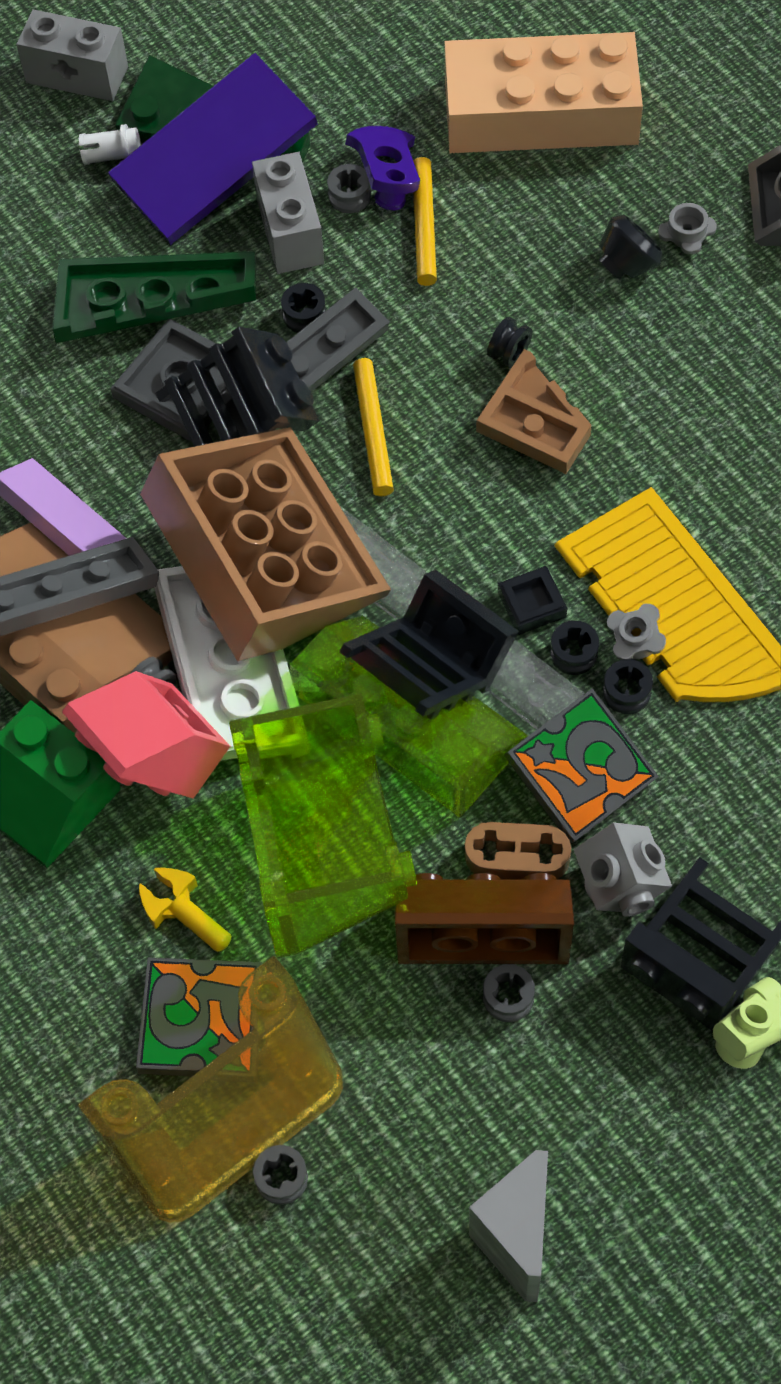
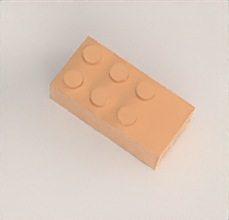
[445,32,643,153]

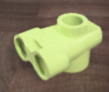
[713,977,781,1069]

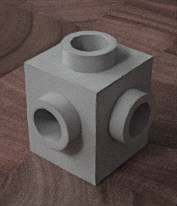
[573,822,673,916]

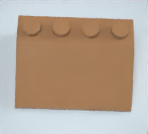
[140,427,391,662]
[0,522,173,733]

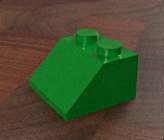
[0,700,121,868]

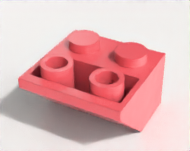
[62,671,231,799]

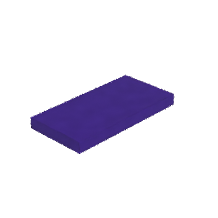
[108,53,318,245]

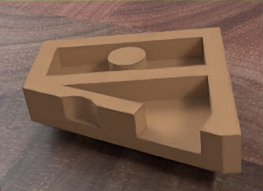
[476,349,591,474]

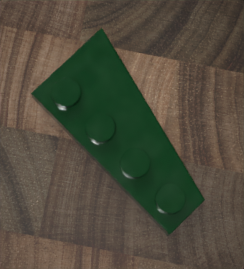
[116,55,310,163]
[53,251,256,343]

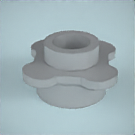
[658,203,717,254]
[607,604,666,660]

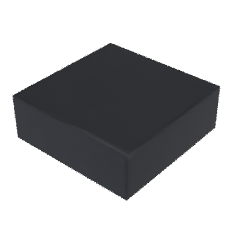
[498,566,568,635]

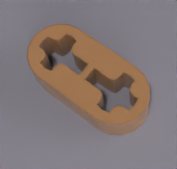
[465,822,571,880]

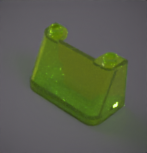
[229,693,417,958]

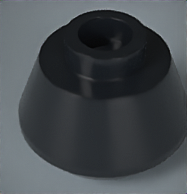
[599,214,663,279]

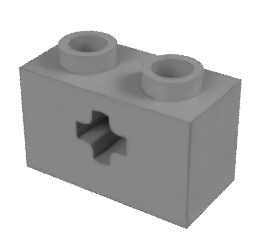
[16,9,128,101]
[252,152,325,274]

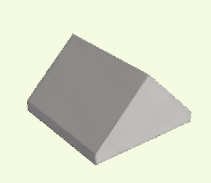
[469,1150,548,1302]

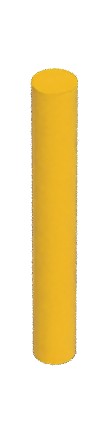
[413,157,437,286]
[353,358,394,497]

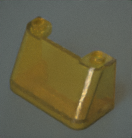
[78,956,343,1223]

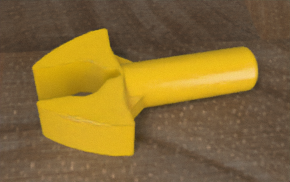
[139,868,231,952]

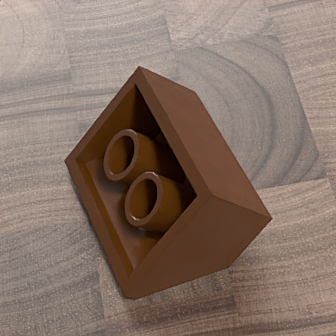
[395,873,574,964]

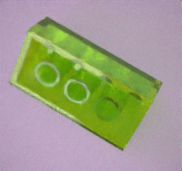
[289,615,528,818]

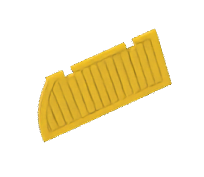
[554,487,781,702]

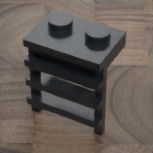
[155,326,320,447]
[339,570,519,720]
[620,857,781,1031]

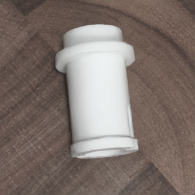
[79,124,141,165]

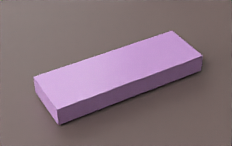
[0,458,127,556]

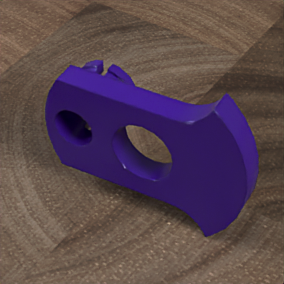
[345,126,420,211]

